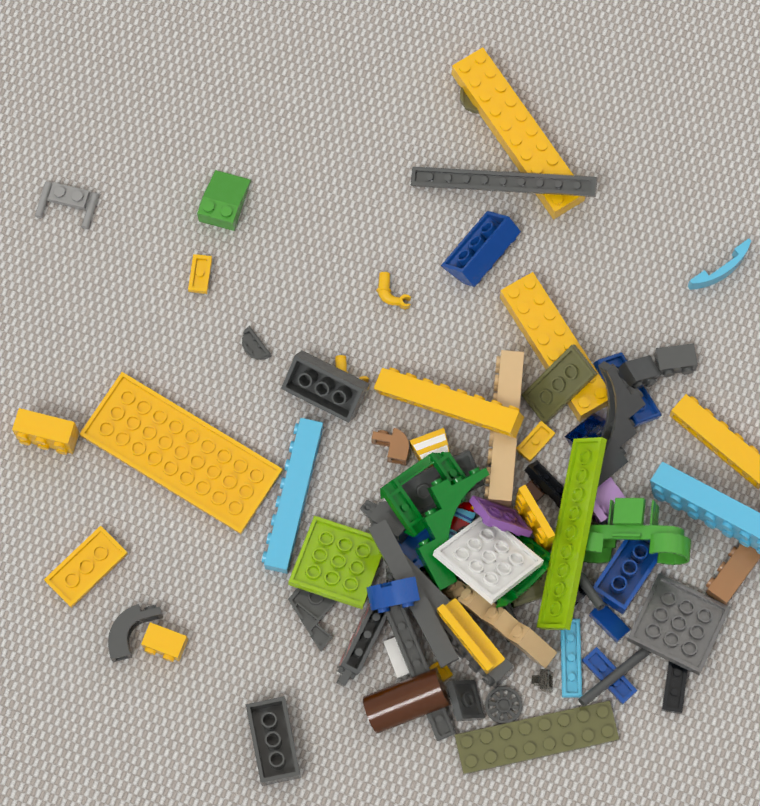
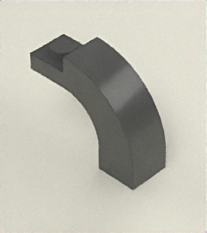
[108,604,163,662]

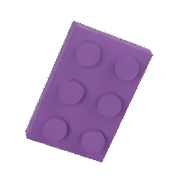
[469,495,533,537]

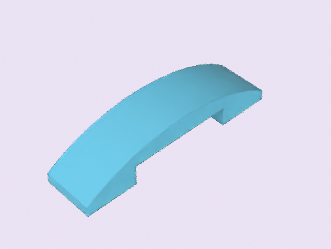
[688,238,751,290]

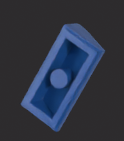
[589,605,631,643]

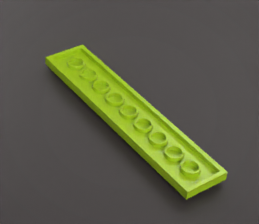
[536,437,607,630]

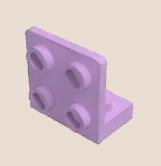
[592,477,626,525]

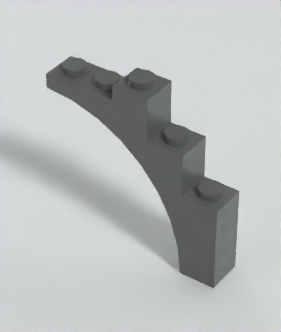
[598,361,646,487]

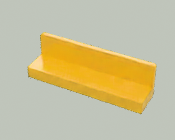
[437,598,505,674]

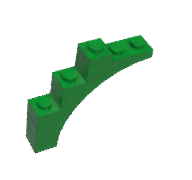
[415,466,489,590]

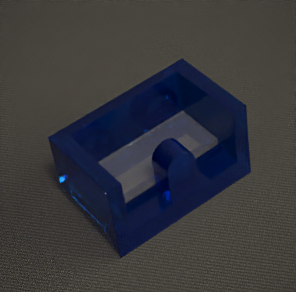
[564,413,606,448]

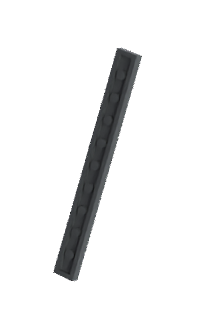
[410,167,598,197]

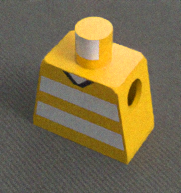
[410,428,450,468]

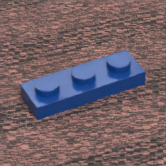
[582,647,638,705]

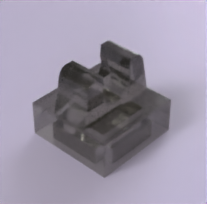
[531,669,553,693]

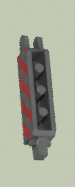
[336,603,387,687]

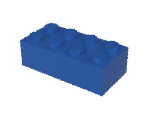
[593,540,658,614]

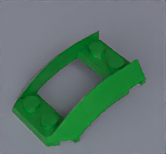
[380,452,469,537]
[465,533,551,608]

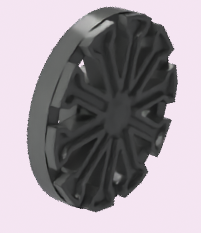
[485,686,522,724]

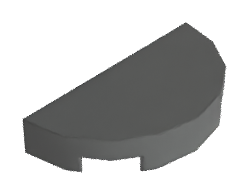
[242,325,272,360]

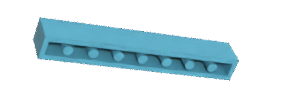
[262,418,324,574]

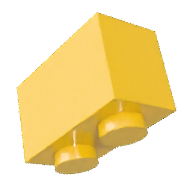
[141,622,188,662]

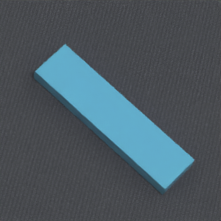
[560,619,582,698]

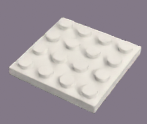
[433,516,544,605]

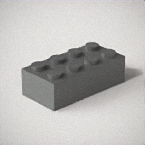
[281,350,369,423]
[246,696,301,786]

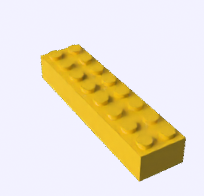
[500,272,608,422]

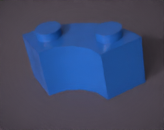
[366,577,420,613]

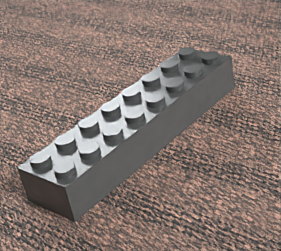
[386,554,514,688]

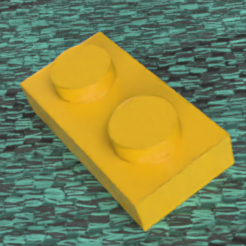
[188,254,212,294]
[516,421,556,462]

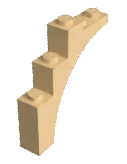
[441,580,557,668]

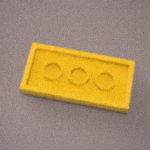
[44,526,128,608]

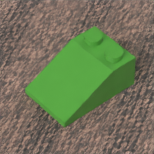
[197,170,251,231]

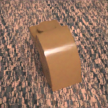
[372,428,409,466]

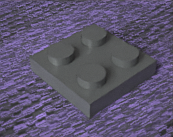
[446,680,485,721]

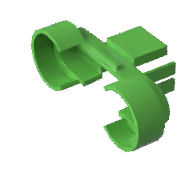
[583,498,691,565]

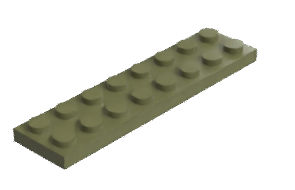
[455,701,619,775]

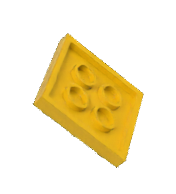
[514,485,555,551]

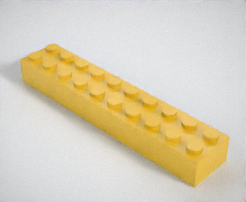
[451,47,585,220]

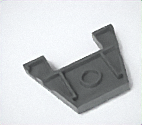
[288,588,337,652]

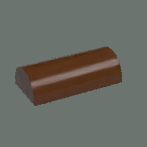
[363,667,452,733]

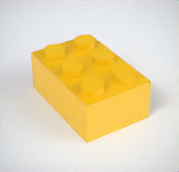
[12,408,80,455]

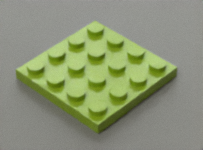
[288,515,382,610]

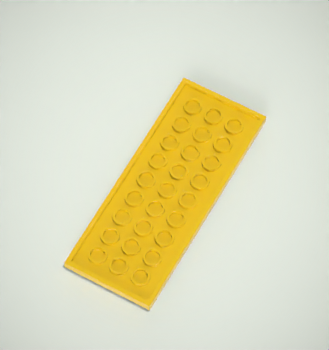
[79,372,283,534]

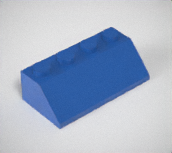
[441,211,521,287]

